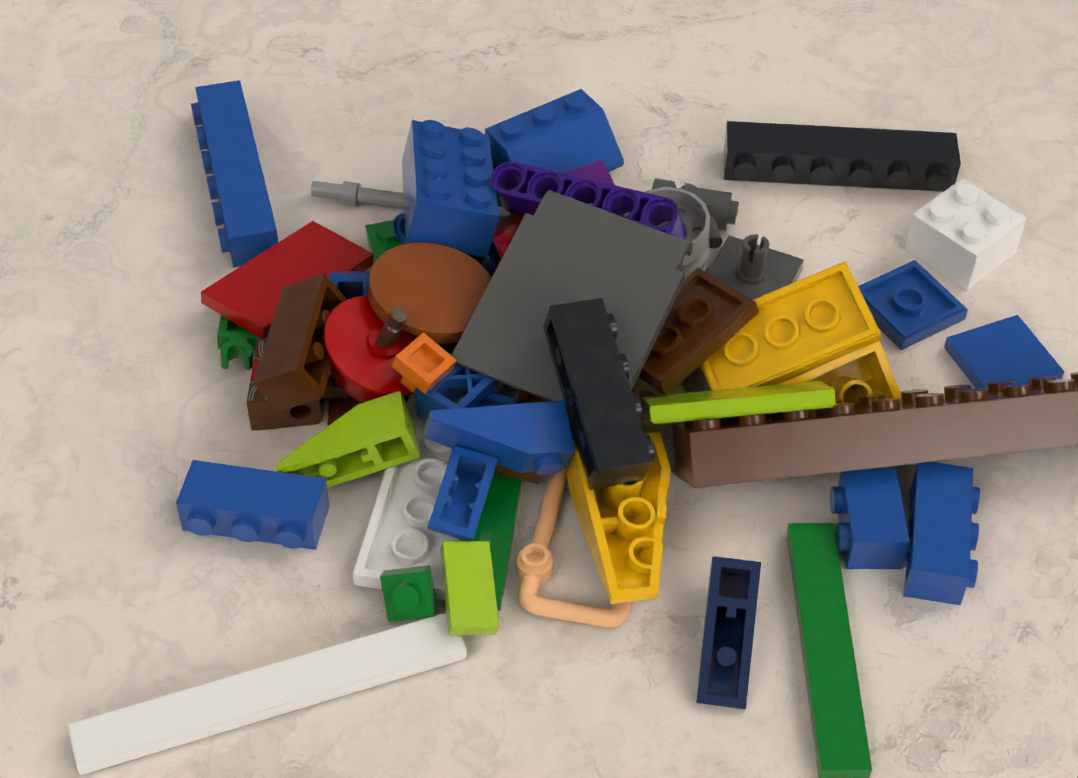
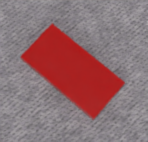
[201,221,374,340]

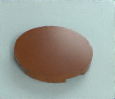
[367,242,491,344]

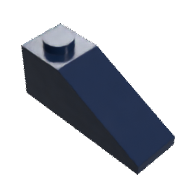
[696,556,761,709]

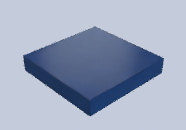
[858,260,968,350]
[944,315,1065,389]

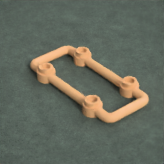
[516,467,635,628]

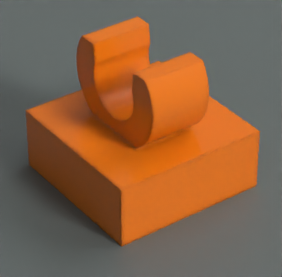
[392,332,457,394]

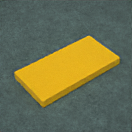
[700,261,882,391]

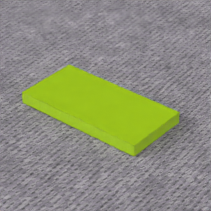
[643,381,836,424]

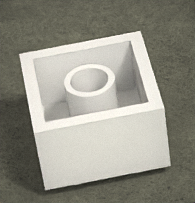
[905,178,1027,291]

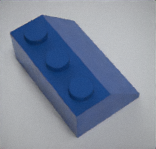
[485,89,624,190]

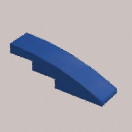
[427,391,517,541]

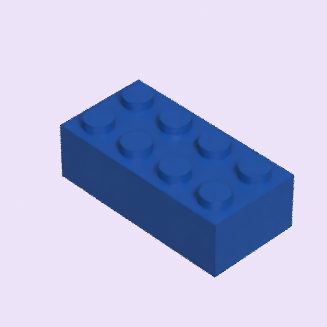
[402,120,499,258]

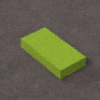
[440,541,499,635]

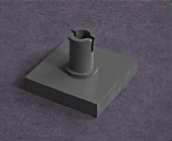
[707,234,804,300]

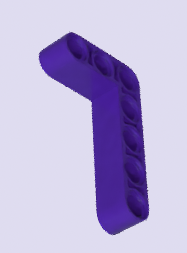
[490,162,686,239]

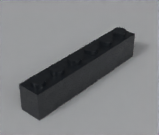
[724,121,961,192]

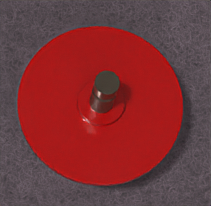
[323,296,441,403]

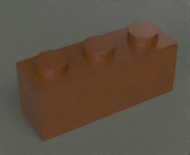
[253,273,347,411]

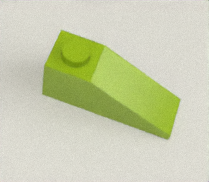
[276,391,421,488]

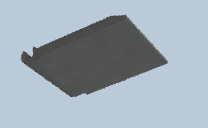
[451,190,693,401]

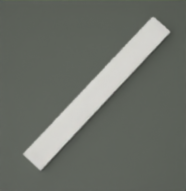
[67,613,467,775]

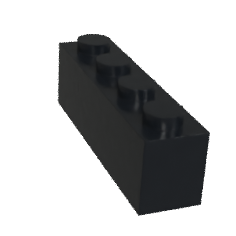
[543,298,655,490]

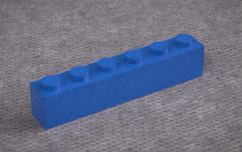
[191,80,278,268]

